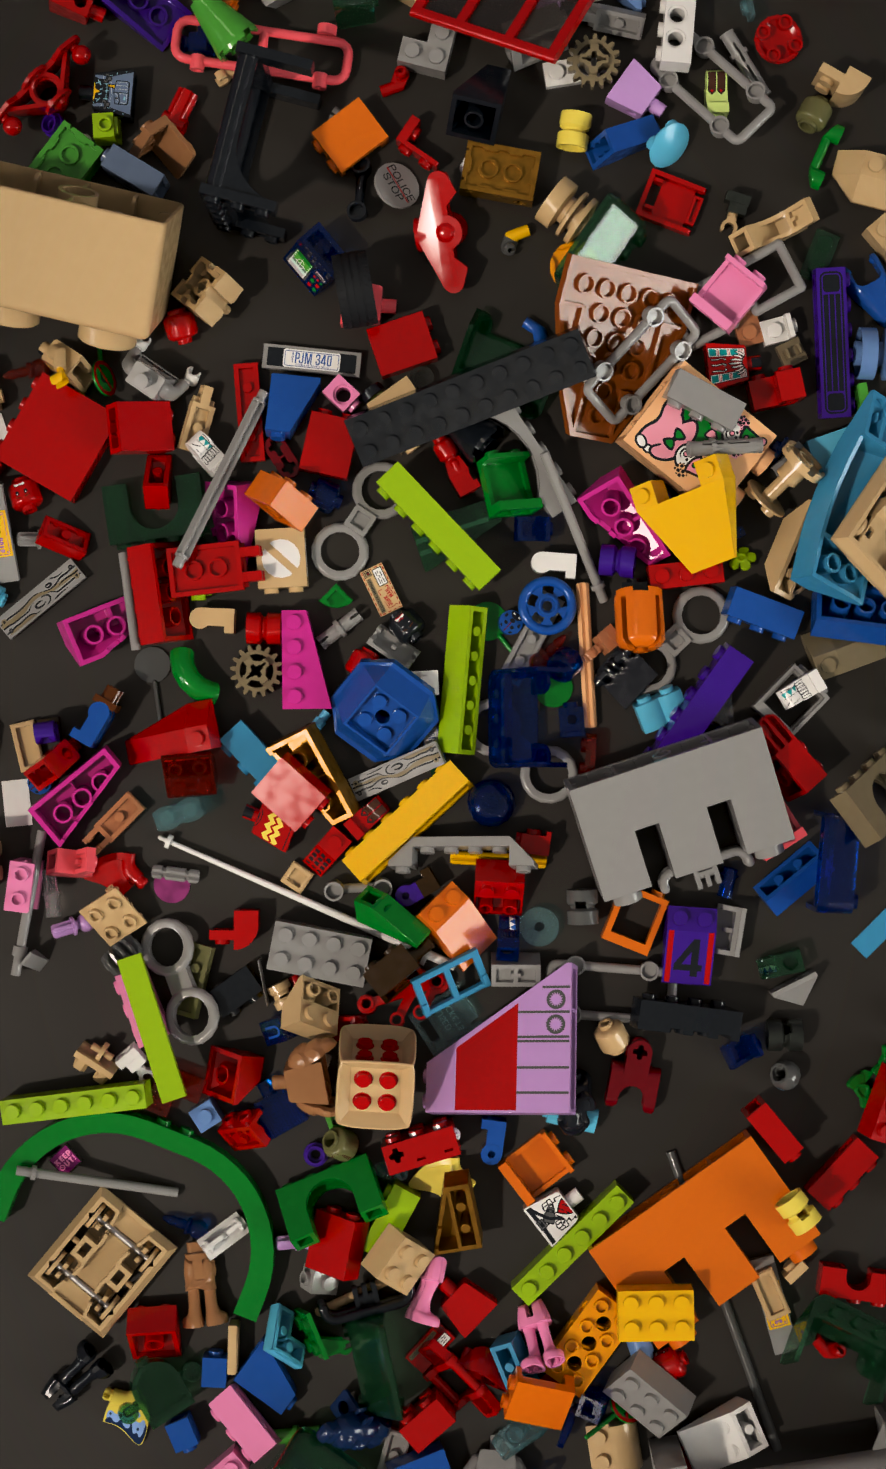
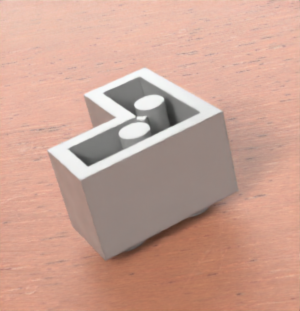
[397,24,457,80]

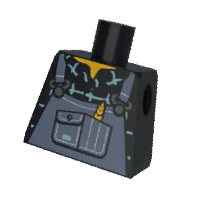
[79,70,138,123]

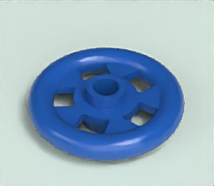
[518,576,577,635]

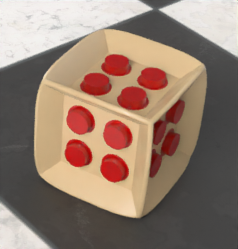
[335,1024,417,1130]

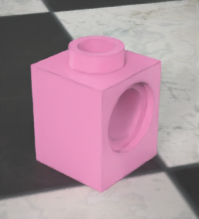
[322,374,361,414]

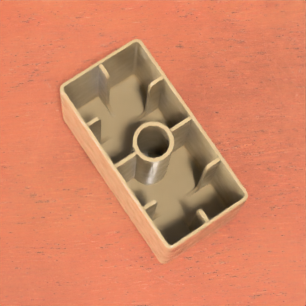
[0,161,184,351]

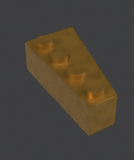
[265,722,361,826]

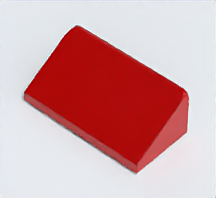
[35,515,91,561]

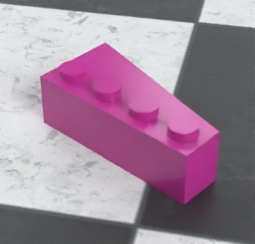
[28,744,122,848]

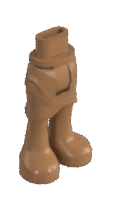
[182,1241,229,1329]

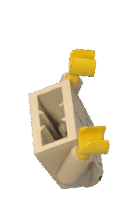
[38,339,93,396]

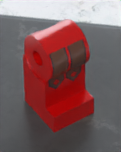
[343,795,390,841]

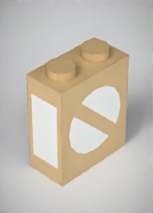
[255,528,309,594]

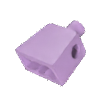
[605,59,667,119]

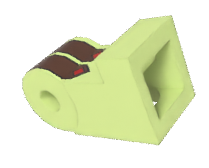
[704,70,729,118]

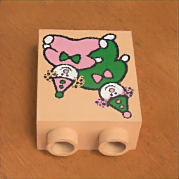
[615,361,777,507]

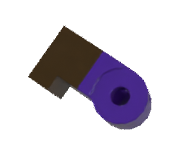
[33,717,63,745]
[395,865,441,906]

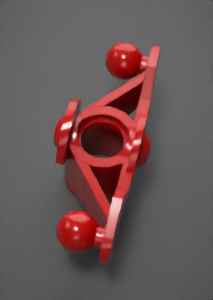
[0,35,91,136]
[413,170,468,293]

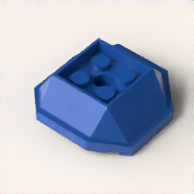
[331,659,440,762]

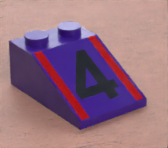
[661,905,718,986]

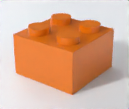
[244,470,318,532]

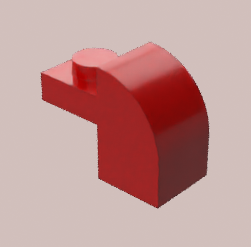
[209,909,260,950]

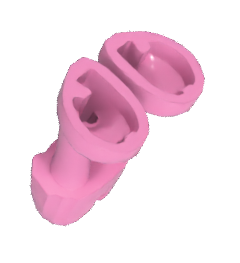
[405,1255,447,1328]
[517,1299,565,1374]

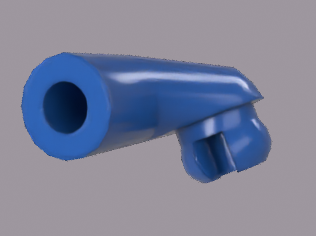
[521,317,548,343]

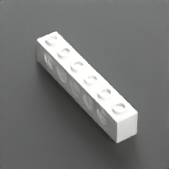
[655,0,696,73]

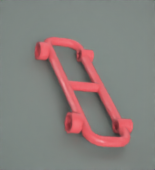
[171,15,353,91]

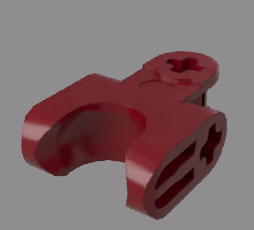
[604,1036,661,1114]

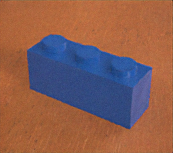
[721,586,804,642]
[753,840,833,916]

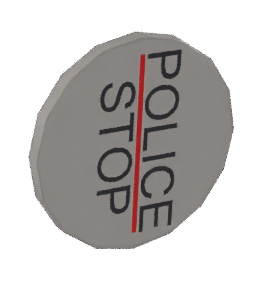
[374,162,419,209]

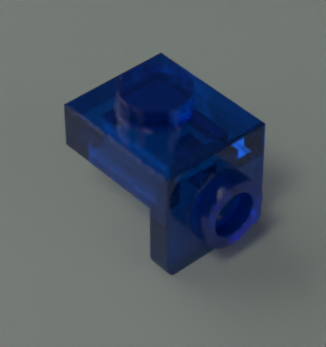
[514,516,553,542]
[720,1033,764,1070]

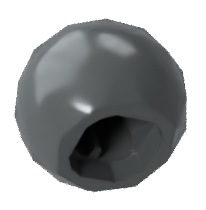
[769,1059,801,1090]

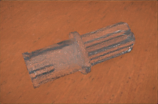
[42,869,62,918]

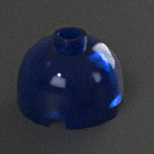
[467,778,516,827]

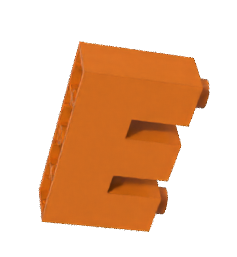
[588,1129,821,1350]

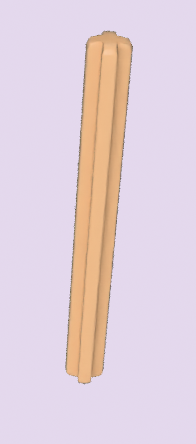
[575,582,597,728]

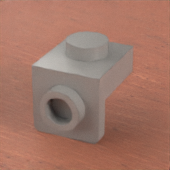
[300,1263,339,1295]

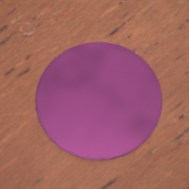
[154,877,190,903]

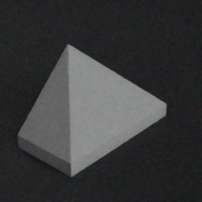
[768,969,818,1006]

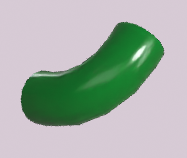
[170,647,220,705]

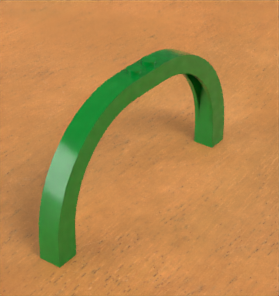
[0,1111,276,1322]

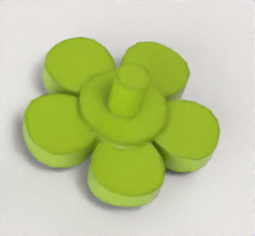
[729,547,756,571]

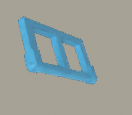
[410,947,491,1018]

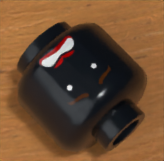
[389,607,425,644]

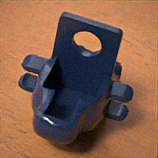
[316,1389,392,1452]

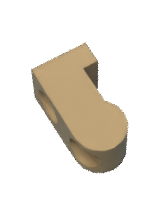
[189,607,237,634]

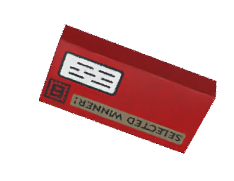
[405,1322,456,1374]

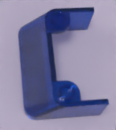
[488,666,567,768]
[806,810,860,914]

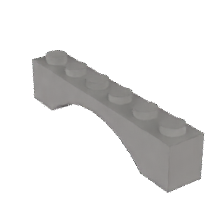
[490,407,577,518]

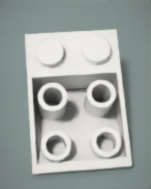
[676,1396,769,1469]

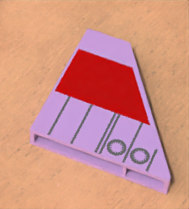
[422,963,578,1115]

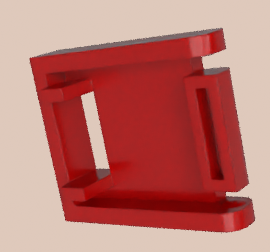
[634,168,707,237]

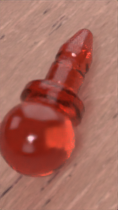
[3,358,50,379]
[529,635,566,672]

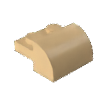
[811,62,872,108]
[585,1417,643,1469]

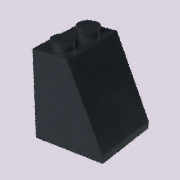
[446,64,512,146]

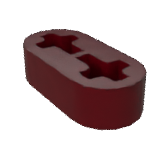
[264,437,300,479]

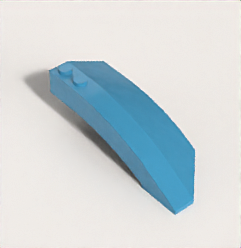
[790,390,886,606]

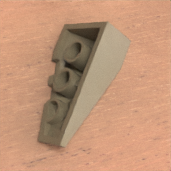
[800,632,886,680]

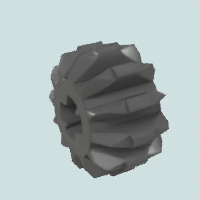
[101,935,144,976]

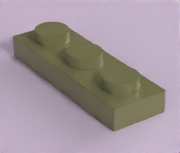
[177,941,216,1019]

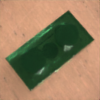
[800,228,840,281]

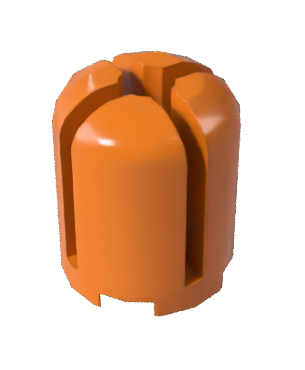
[614,585,665,654]

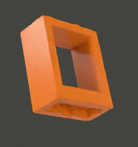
[600,889,669,956]

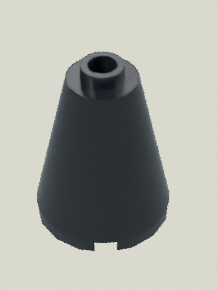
[448,419,506,467]

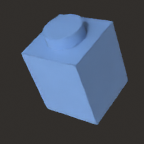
[188,1096,225,1133]

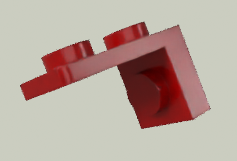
[396,114,439,171]

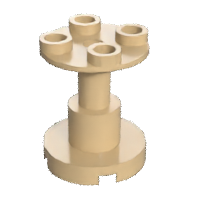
[744,440,825,518]

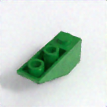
[354,885,431,948]

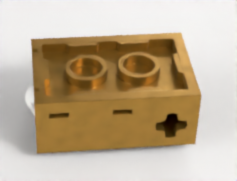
[459,140,542,208]

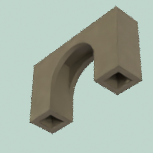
[830,746,886,848]

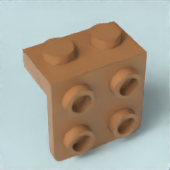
[129,115,196,179]

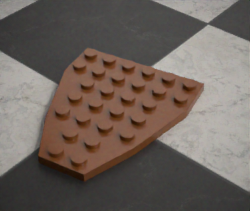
[555,253,699,444]

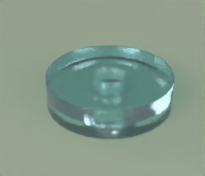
[520,907,559,946]

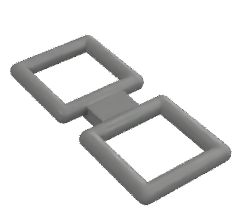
[682,239,806,352]

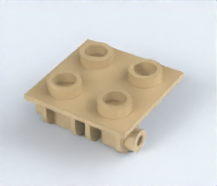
[79,884,147,947]

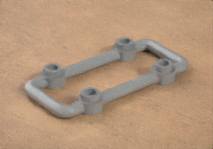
[650,32,776,145]
[583,296,700,425]
[545,955,678,1023]

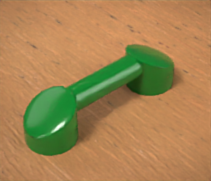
[808,124,845,191]

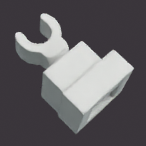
[115,1042,154,1080]

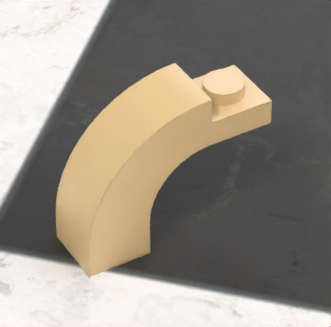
[728,197,820,258]

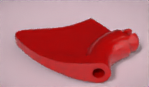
[83,852,148,895]

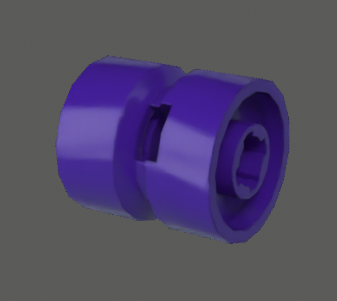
[598,543,637,579]

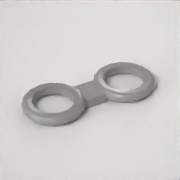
[311,462,398,581]
[641,586,729,695]
[475,698,578,804]
[141,918,220,1046]

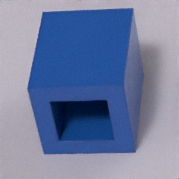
[201,1348,228,1388]
[164,1410,201,1453]

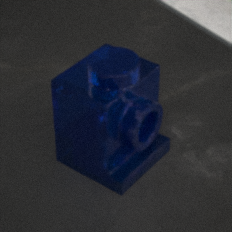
[558,702,585,737]

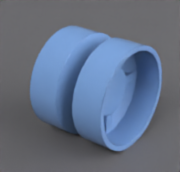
[852,327,886,381]

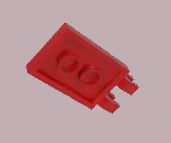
[166,540,266,598]

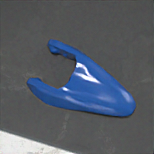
[845,253,886,328]

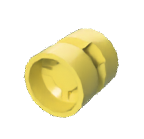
[556,109,593,153]
[774,1187,822,1236]

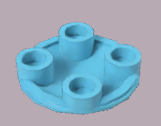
[646,119,689,168]

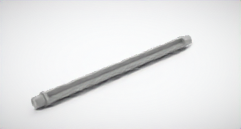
[172,389,269,569]

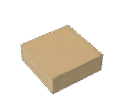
[280,860,314,894]

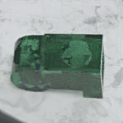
[756,947,805,979]

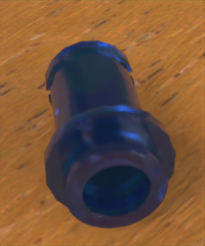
[716,866,739,899]

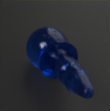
[163,1215,208,1239]

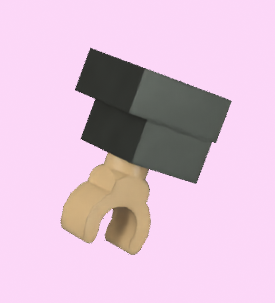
[720,190,752,233]

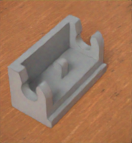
[366,624,421,669]
[714,903,747,957]
[491,952,541,987]

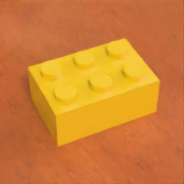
[616,1284,695,1342]

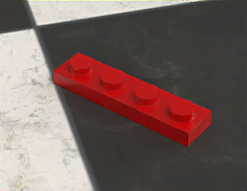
[233,362,266,463]

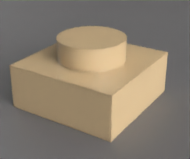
[781,1259,809,1284]

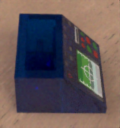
[283,222,344,297]

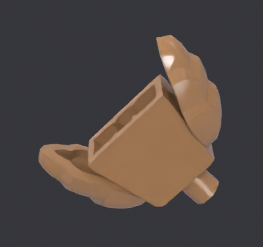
[272,1037,337,1118]

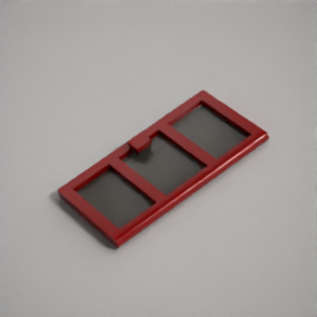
[409,0,594,64]

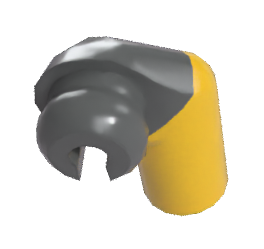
[501,224,531,256]

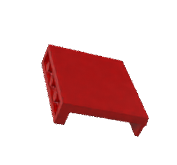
[0,372,109,504]

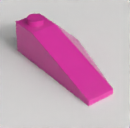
[577,466,671,565]
[205,481,260,564]
[56,596,129,667]

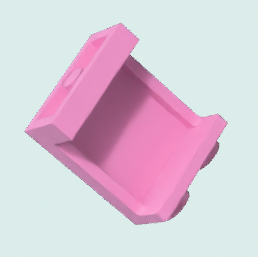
[689,253,767,335]
[3,857,45,913]

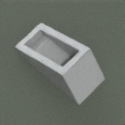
[20,949,49,972]

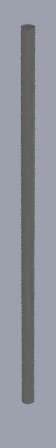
[666,1149,782,1452]

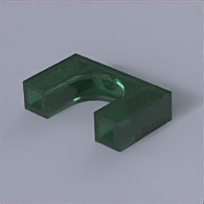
[101,472,210,551]

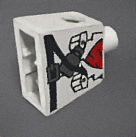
[523,1187,584,1247]

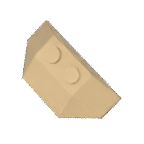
[832,150,886,211]
[764,499,811,600]

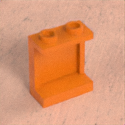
[311,97,389,177]
[497,1128,575,1207]
[500,1366,576,1431]

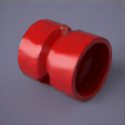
[246,612,282,644]

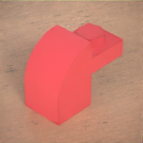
[46,847,98,878]

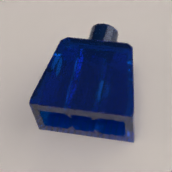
[254,1078,310,1141]

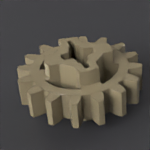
[567,33,621,90]
[230,644,282,698]

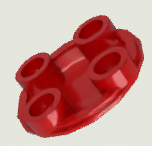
[754,14,803,64]

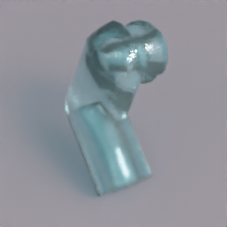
[374,1162,408,1181]

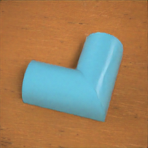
[263,1303,306,1369]

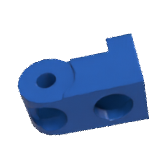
[481,1115,507,1165]

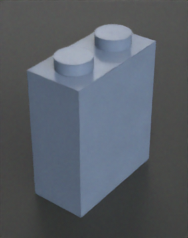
[100,143,170,198]

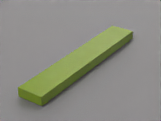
[117,953,187,1104]

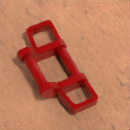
[418,1339,502,1418]

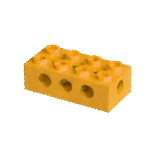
[542,1282,621,1398]

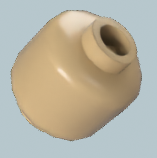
[594,1018,630,1056]

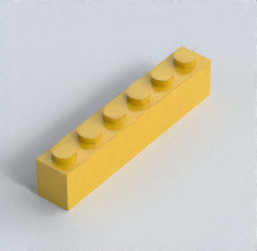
[342,760,474,885]

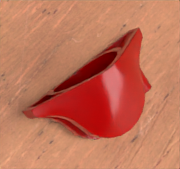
[450,1346,507,1392]

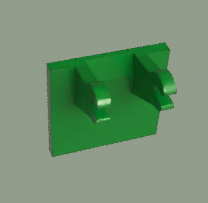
[294,1307,352,1360]

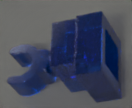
[180,26,215,57]

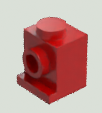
[515,828,552,857]

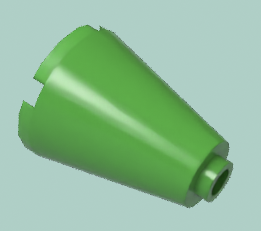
[190,0,258,62]

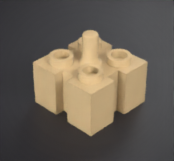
[171,256,244,327]

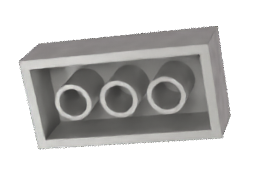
[266,918,373,988]

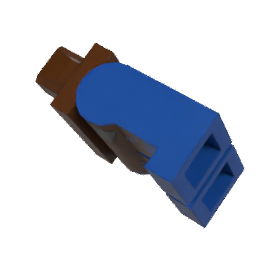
[69,684,124,749]

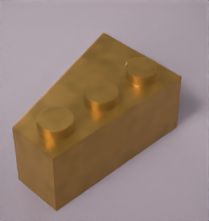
[434,1169,483,1255]

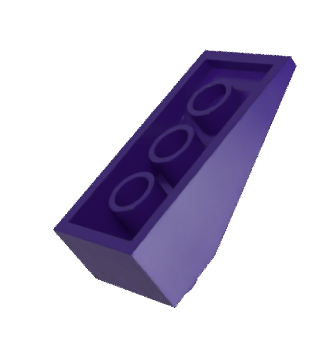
[96,0,192,52]

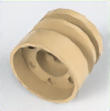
[535,176,599,244]

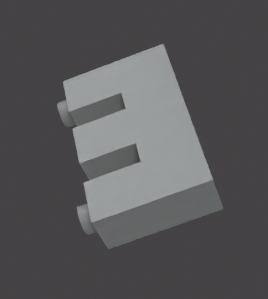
[563,717,795,906]

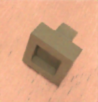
[774,337,808,366]

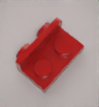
[217,1108,271,1151]

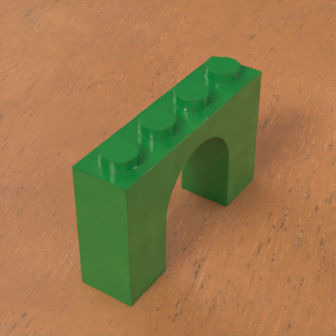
[275,1153,389,1251]

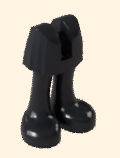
[41,1339,114,1411]

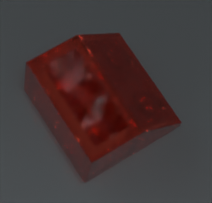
[161,751,218,798]

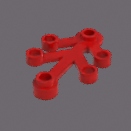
[357,969,448,1027]

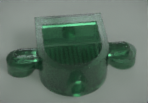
[118,1355,202,1430]

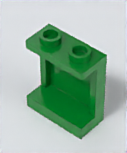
[476,449,543,518]

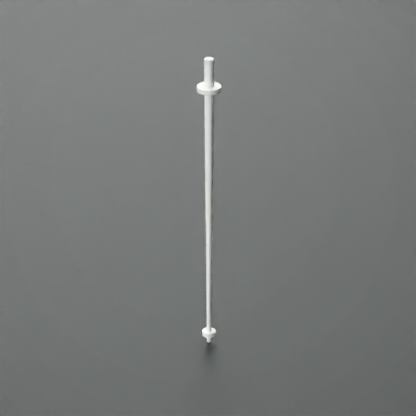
[158,834,456,971]

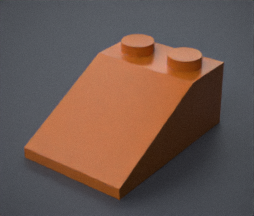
[415,881,497,972]

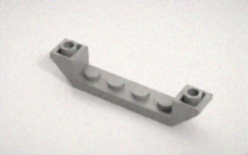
[388,836,538,874]

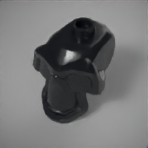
[557,1069,597,1136]

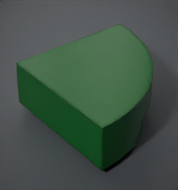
[319,584,353,608]

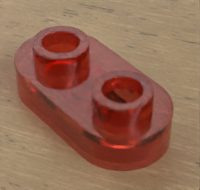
[579,733,597,774]

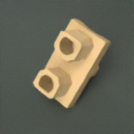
[73,1040,119,1085]

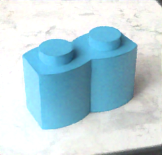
[632,684,685,734]

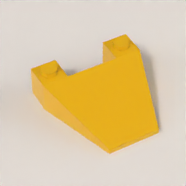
[629,453,737,574]

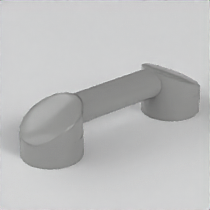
[324,877,393,901]

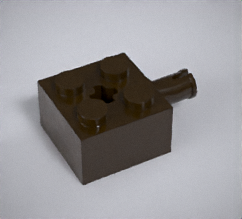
[363,937,435,1004]

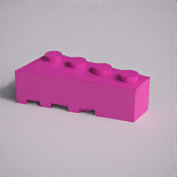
[281,610,332,709]

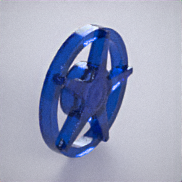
[556,1403,579,1449]

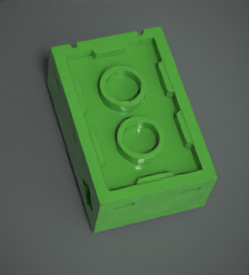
[29,120,104,181]

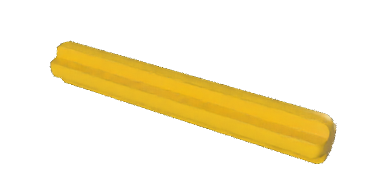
[450,851,547,868]

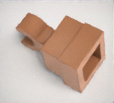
[581,623,618,663]

